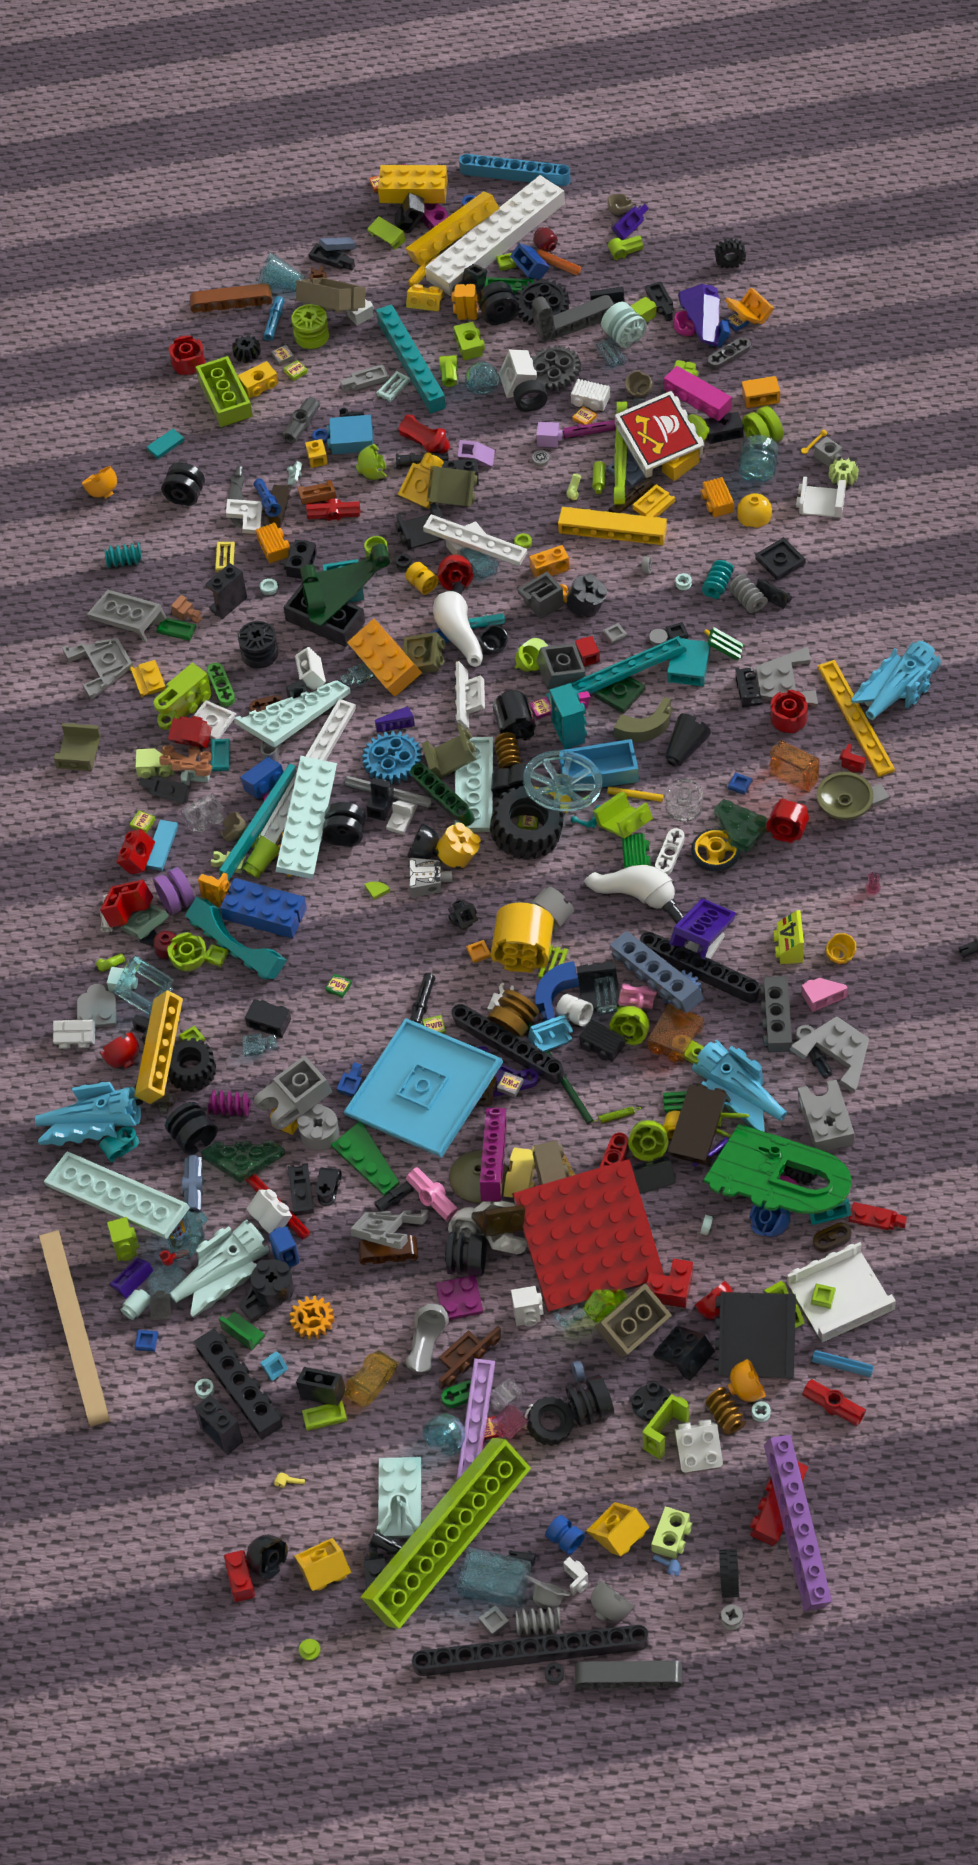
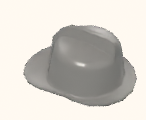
[525,1575,570,1610]

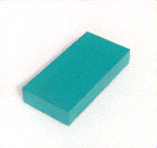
[147,429,185,459]
[211,738,230,772]

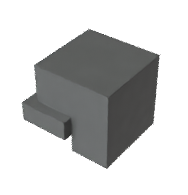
[518,572,564,619]

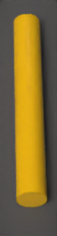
[607,786,664,802]

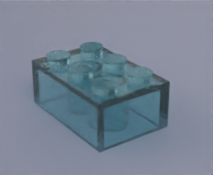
[457,1547,532,1610]

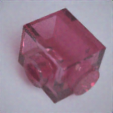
[491,1404,528,1439]

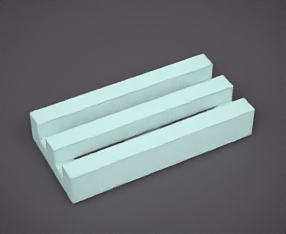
[376,371,411,402]

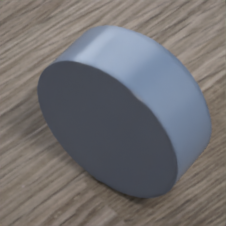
[571,1361,585,1382]

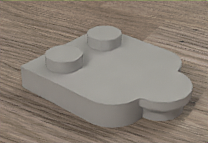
[77,984,117,1028]

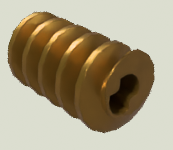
[494,732,521,769]
[705,1387,747,1435]

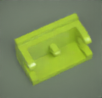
[367,216,406,250]

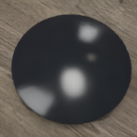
[631,1381,671,1422]

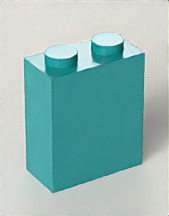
[667,638,711,687]

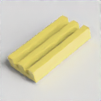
[215,541,235,572]

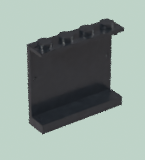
[714,1291,796,1378]

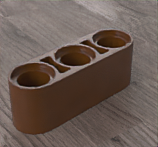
[359,1235,418,1265]

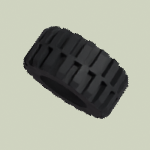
[490,786,564,860]

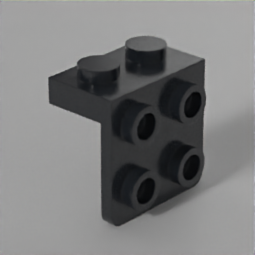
[577,962,620,1010]
[653,1326,715,1381]

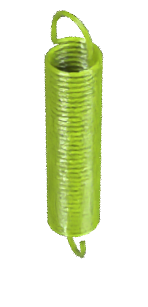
[592,1106,641,1124]

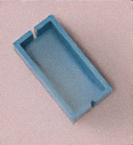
[558,739,639,794]

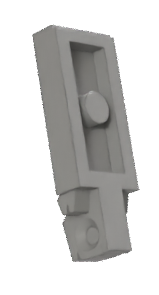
[340,364,389,392]

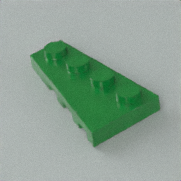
[331,1122,400,1196]

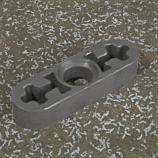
[708,337,751,370]

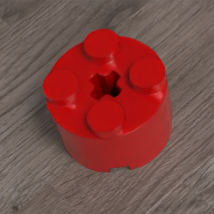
[169,335,205,375]
[770,690,808,733]
[766,798,809,843]

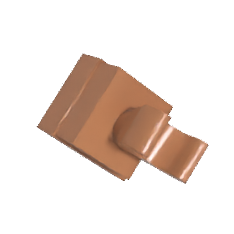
[171,595,202,624]

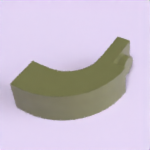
[614,697,673,742]

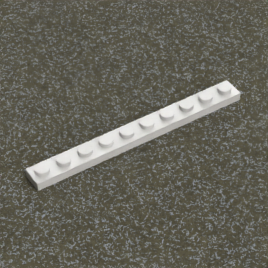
[258,699,356,845]

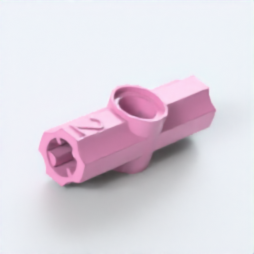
[406,1167,459,1221]

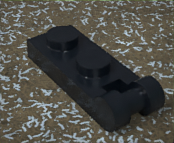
[288,1163,314,1216]

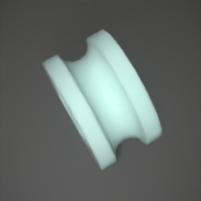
[676,573,692,590]
[195,1379,214,1399]
[752,1401,771,1422]

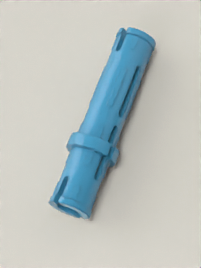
[263,296,285,341]

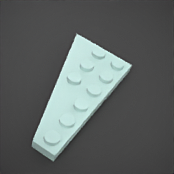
[234,680,350,748]

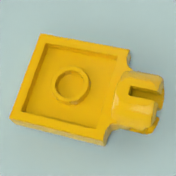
[398,453,444,509]

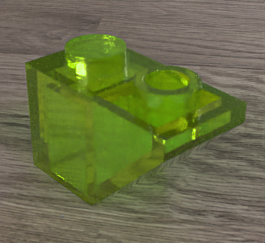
[582,1289,627,1322]

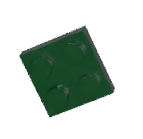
[594,676,646,714]

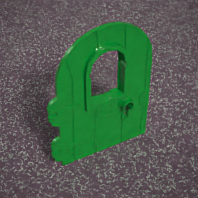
[704,1124,851,1214]

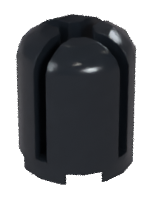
[492,690,536,741]

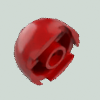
[437,554,474,590]
[99,1032,140,1069]
[694,1281,733,1320]

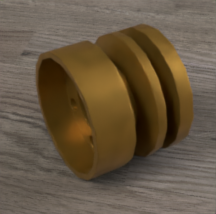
[487,989,539,1038]

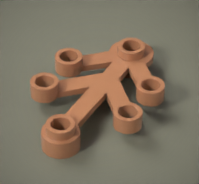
[159,745,212,776]

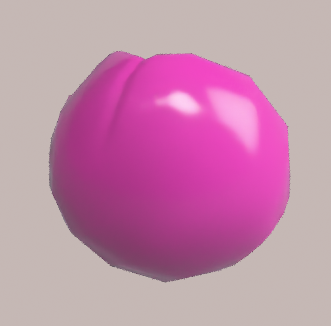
[673,311,696,336]

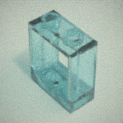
[113,955,174,1015]

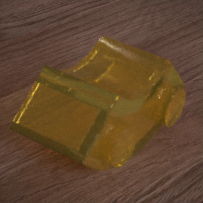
[344,1350,399,1408]

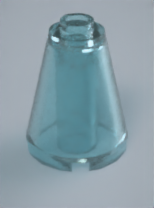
[259,253,305,291]

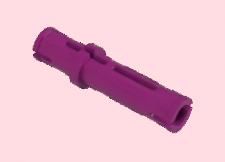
[563,420,616,439]

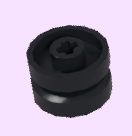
[477,282,519,325]
[161,462,205,506]
[322,802,366,847]

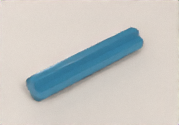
[812,1350,873,1377]

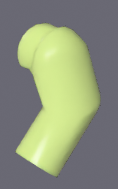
[566,474,581,500]

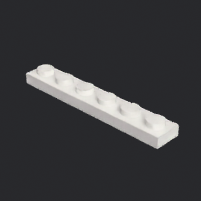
[423,514,527,566]

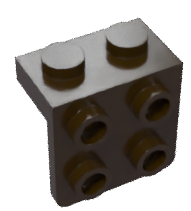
[471,1205,525,1236]

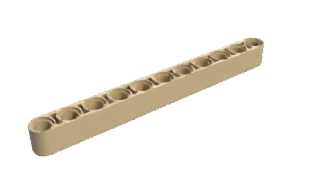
[39,1230,110,1427]

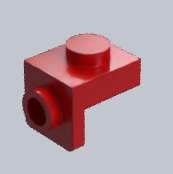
[839,744,866,773]

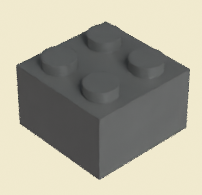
[536,643,586,689]

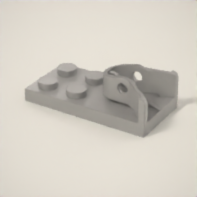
[87,590,167,643]

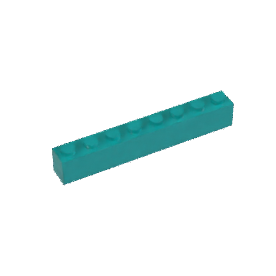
[376,304,446,414]

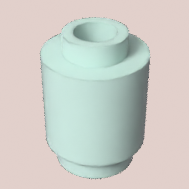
[121,1289,150,1320]

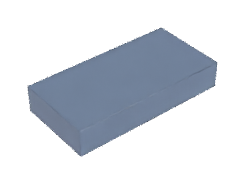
[319,237,357,251]

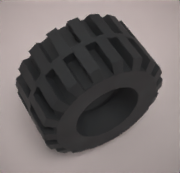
[168,1038,216,1092]

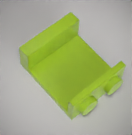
[593,792,653,839]
[642,1394,689,1460]

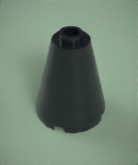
[665,713,711,767]

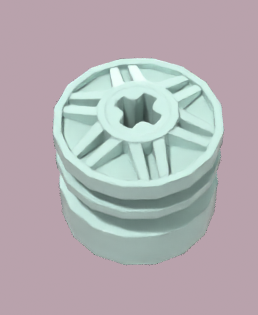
[601,302,647,348]

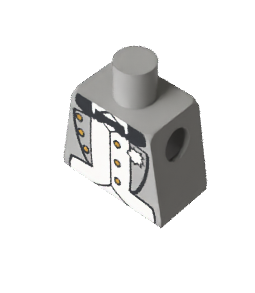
[410,858,453,897]

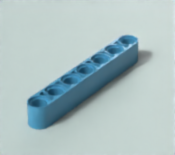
[459,154,571,186]

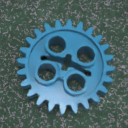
[362,731,423,784]

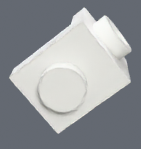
[563,1557,588,1596]

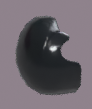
[479,625,508,654]

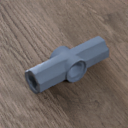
[182,1155,204,1216]

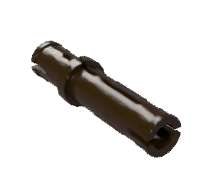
[608,478,654,513]

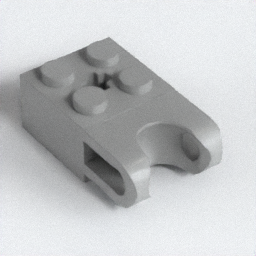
[254,1055,332,1130]
[798,1080,855,1151]

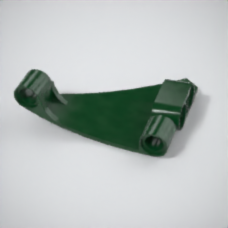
[300,544,390,627]

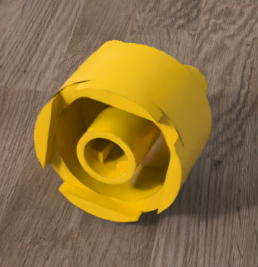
[436,823,481,868]

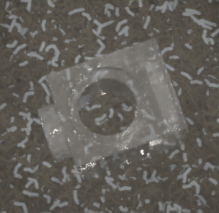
[490,1377,524,1414]

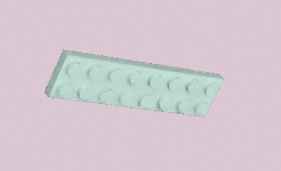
[275,756,337,879]
[44,1151,190,1239]

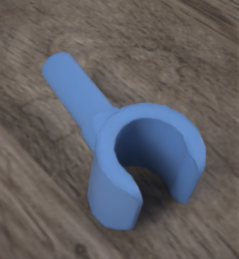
[653,1554,681,1576]

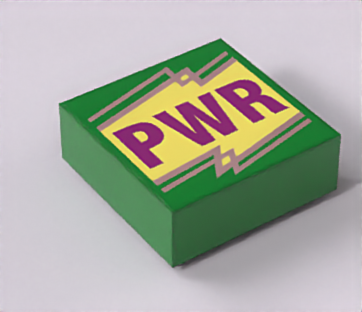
[325,974,352,998]

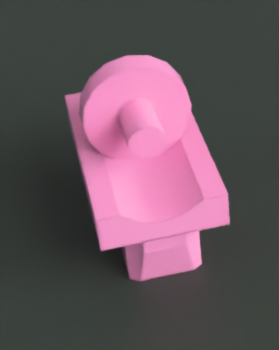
[618,984,657,1009]

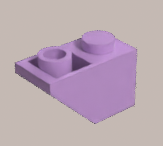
[458,440,495,467]

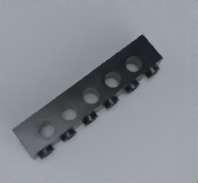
[194,1328,283,1440]

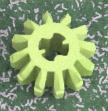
[828,457,859,486]

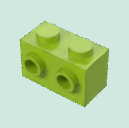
[107,1217,140,1261]

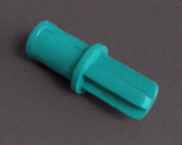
[469,613,505,629]

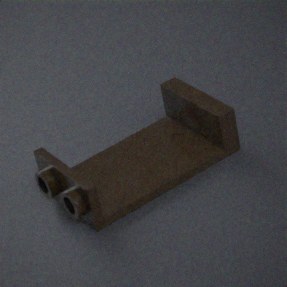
[668,1084,731,1166]

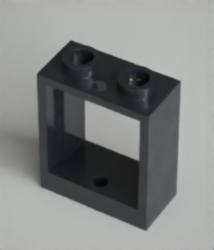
[194,1394,243,1455]

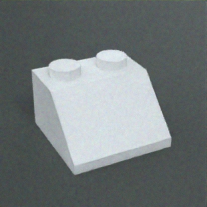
[499,349,537,398]

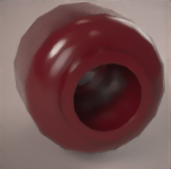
[533,227,558,252]
[153,931,177,959]

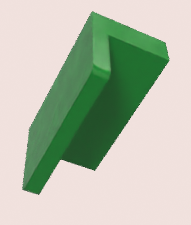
[219,1311,265,1351]

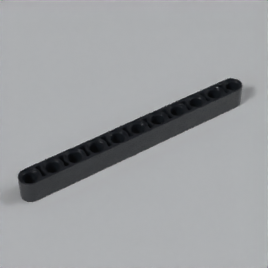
[412,1625,649,1676]

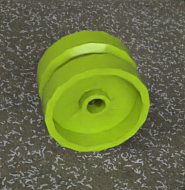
[742,406,784,451]

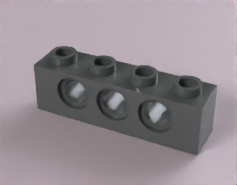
[760,976,792,1053]

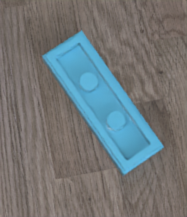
[146,820,178,871]

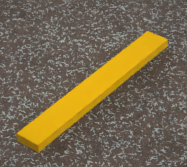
[818,660,895,777]

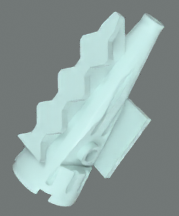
[169,1219,270,1318]

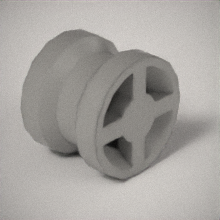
[721,1604,743,1631]

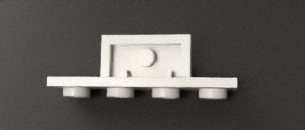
[455,661,485,729]

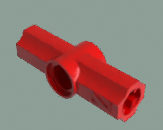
[306,498,360,521]
[802,1379,866,1426]

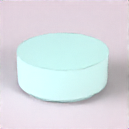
[260,579,278,595]
[700,1215,713,1236]

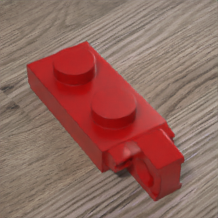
[848,1202,907,1230]

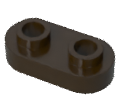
[813,1222,852,1252]

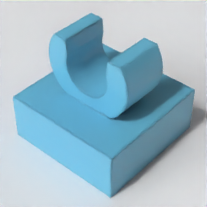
[260,1351,288,1381]

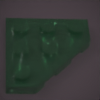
[714,799,768,852]
[201,1140,285,1183]

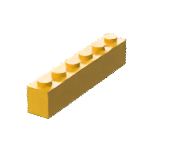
[405,191,500,266]
[558,507,667,545]
[134,990,183,1104]

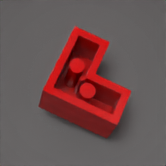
[168,716,212,749]
[100,879,154,927]
[647,1258,693,1308]

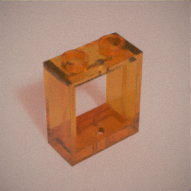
[769,740,820,793]

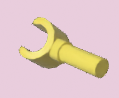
[274,1473,305,1488]

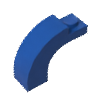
[535,961,579,1022]

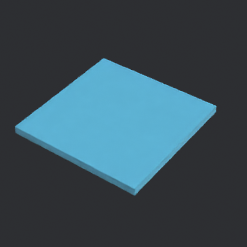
[344,1018,503,1158]

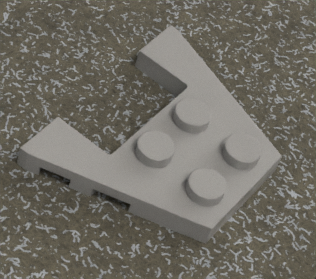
[62,638,133,700]
[756,647,818,707]
[790,1016,869,1092]
[351,1210,429,1249]

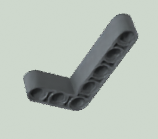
[532,295,614,343]

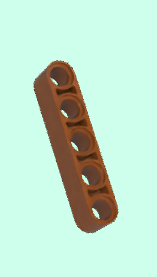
[190,283,272,313]

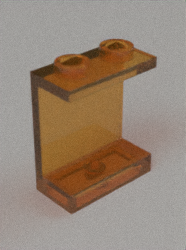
[648,1003,704,1063]

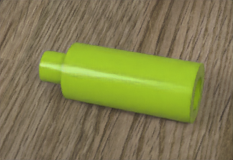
[592,461,606,494]

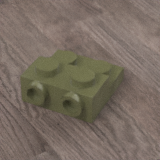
[403,632,445,673]

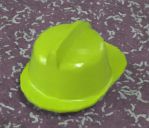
[515,638,548,672]

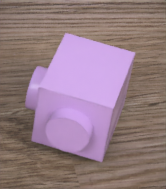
[537,422,563,448]

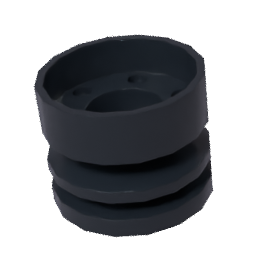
[238,621,279,669]
[164,1102,218,1155]
[445,1232,487,1276]
[565,1374,615,1428]

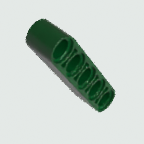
[410,763,475,827]

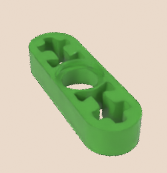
[207,663,235,707]

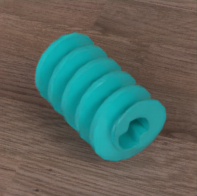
[105,542,142,568]
[702,560,734,599]

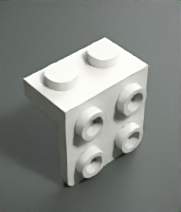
[673,1419,723,1472]

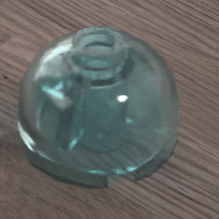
[465,361,499,395]
[422,1413,466,1456]

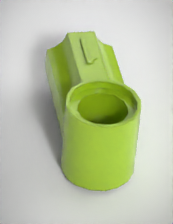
[608,235,644,260]
[439,355,458,387]

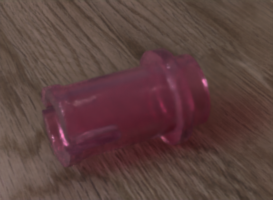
[865,872,881,894]

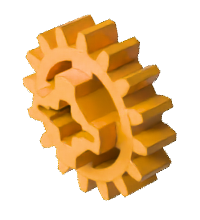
[290,1296,335,1340]

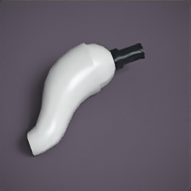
[433,582,483,667]
[583,865,684,924]

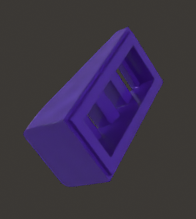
[375,706,415,733]

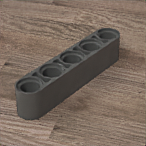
[575,1661,683,1689]

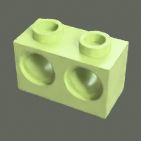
[651,1506,692,1559]

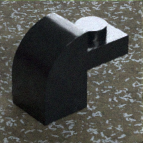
[452,264,487,295]
[366,778,394,821]

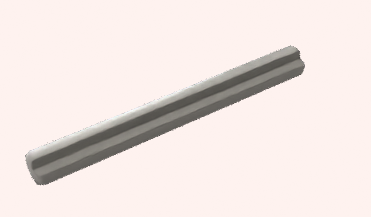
[345,776,433,808]

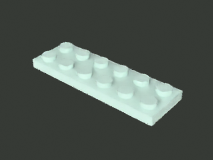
[455,737,493,832]

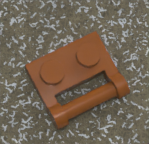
[297,480,336,505]

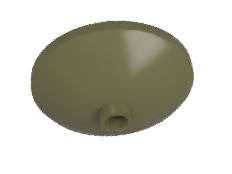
[817,772,874,820]
[449,1150,509,1203]

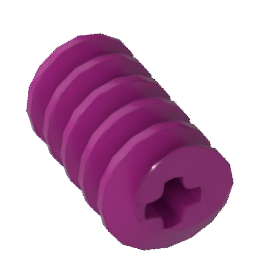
[208,1090,251,1117]

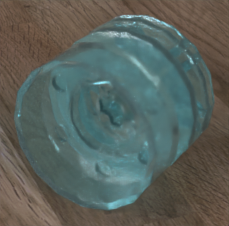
[739,435,778,482]

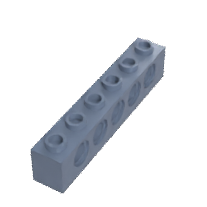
[609,931,704,1014]

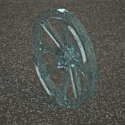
[523,750,602,811]

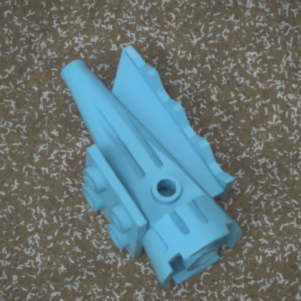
[851,641,941,720]
[692,1040,787,1132]
[35,1082,141,1146]

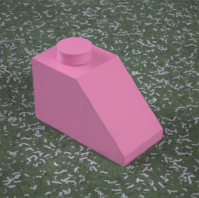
[801,978,848,1012]

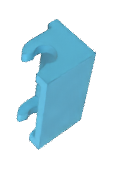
[527,1015,573,1052]

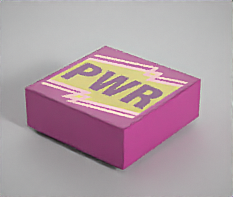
[530,697,551,720]

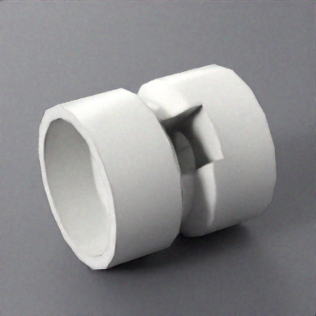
[556,994,593,1026]

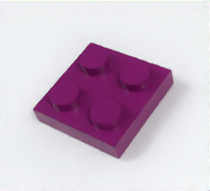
[435,1276,483,1320]

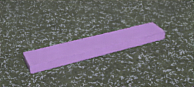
[457,1358,495,1480]

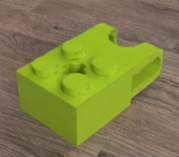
[153,662,212,730]

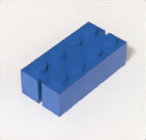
[220,878,307,939]

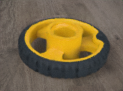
[691,828,741,872]

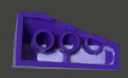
[678,284,719,346]

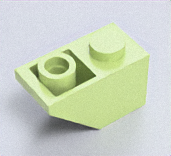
[136,748,175,778]

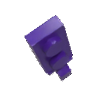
[611,204,649,241]

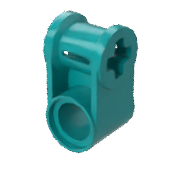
[99,1126,139,1162]

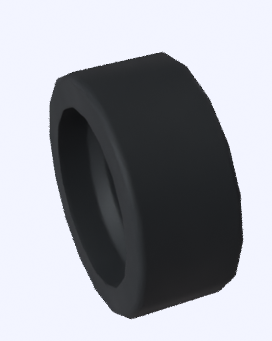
[513,380,548,412]

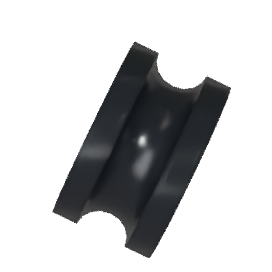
[395,554,412,570]
[545,1663,564,1685]

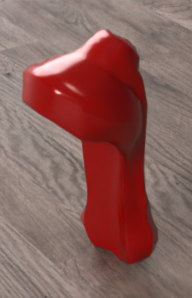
[398,415,451,454]

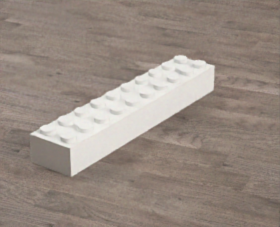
[425,175,565,296]

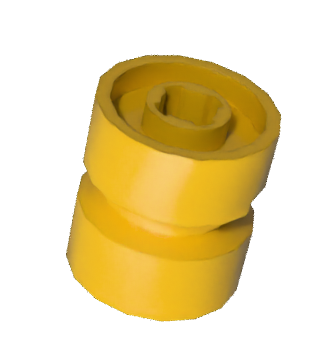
[405,562,439,595]

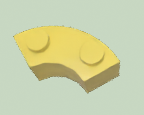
[504,1147,536,1198]

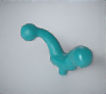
[570,805,600,828]

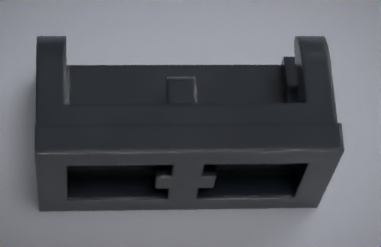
[735,668,762,707]

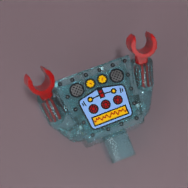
[159,1210,208,1266]

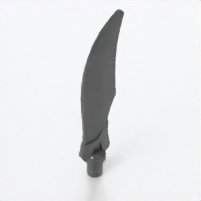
[228,466,245,528]

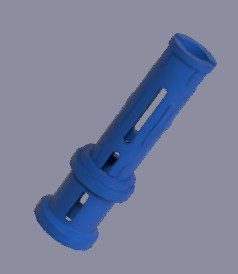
[253,478,281,517]

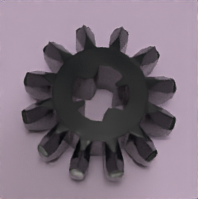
[232,335,261,364]

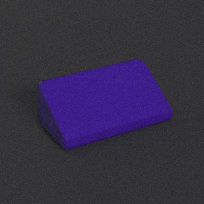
[109,1258,154,1298]

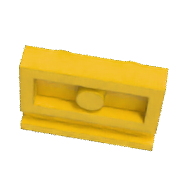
[632,484,675,517]
[130,660,166,697]

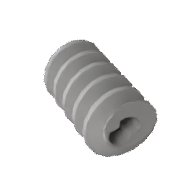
[729,574,768,613]
[516,1607,561,1636]

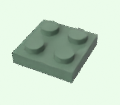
[119,903,169,940]

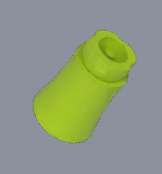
[242,835,280,879]

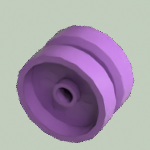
[153,867,195,916]

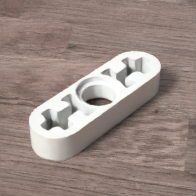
[655,828,684,875]

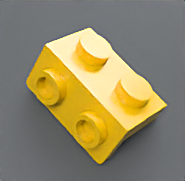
[406,284,444,311]

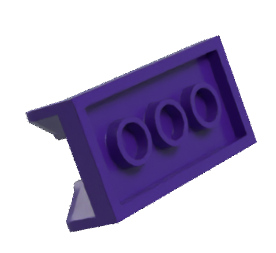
[669,898,736,959]

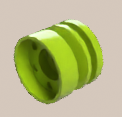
[291,304,329,349]

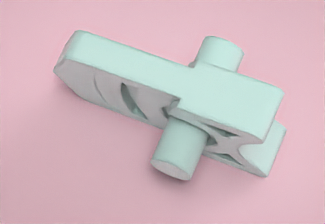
[287,461,302,486]

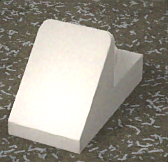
[386,800,418,835]

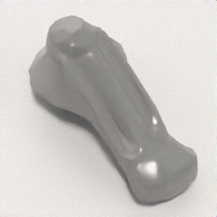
[405,1303,449,1373]

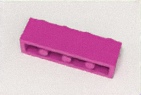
[664,366,732,421]

